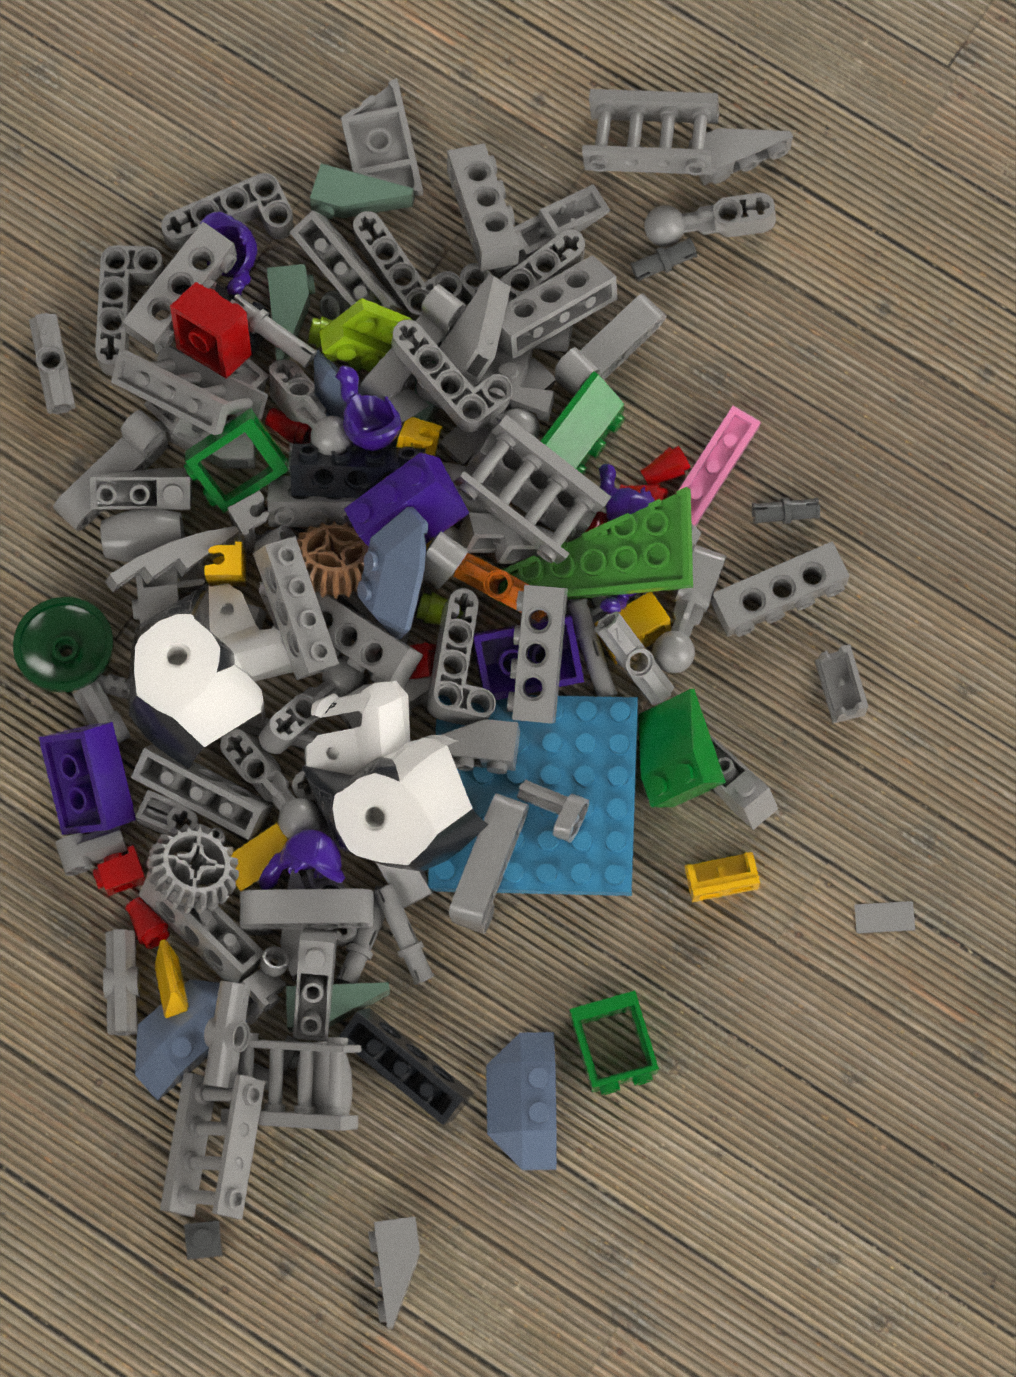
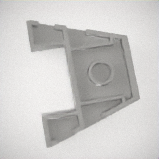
[470,326,573,421]

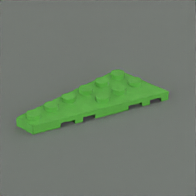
[499,487,693,606]

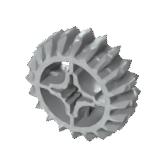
[146,824,239,915]

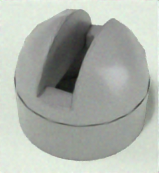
[260,947,290,977]

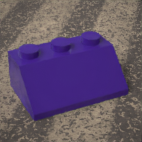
[344,452,469,547]
[472,614,584,700]
[38,722,136,835]

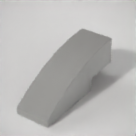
[458,512,568,564]

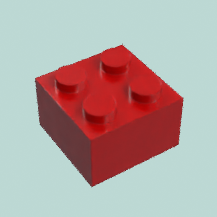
[170,282,252,379]

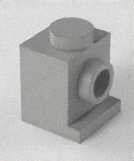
[241,969,286,1025]

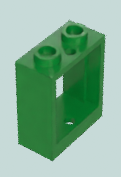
[184,408,289,513]
[569,990,659,1095]

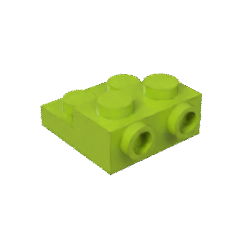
[319,298,411,372]

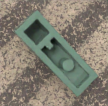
[310,164,414,219]
[267,264,315,361]
[286,982,390,1032]

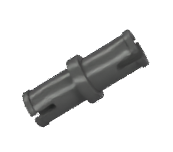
[630,238,698,282]
[751,498,820,524]

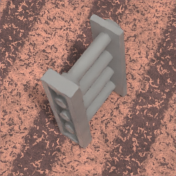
[582,89,719,175]
[111,345,268,435]
[453,415,611,565]
[221,1033,361,1131]
[160,1073,265,1220]

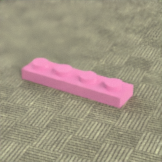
[676,406,761,526]

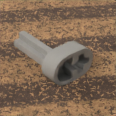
[517,780,589,843]

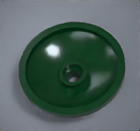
[13,597,114,693]

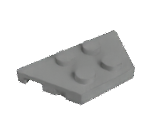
[341,78,423,196]

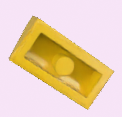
[155,939,189,1018]

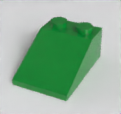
[639,689,726,808]

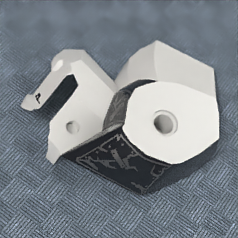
[127,582,293,769]
[302,681,489,872]

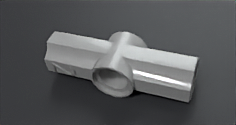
[29,313,76,415]
[594,611,675,705]
[103,929,140,1036]
[203,981,251,1089]

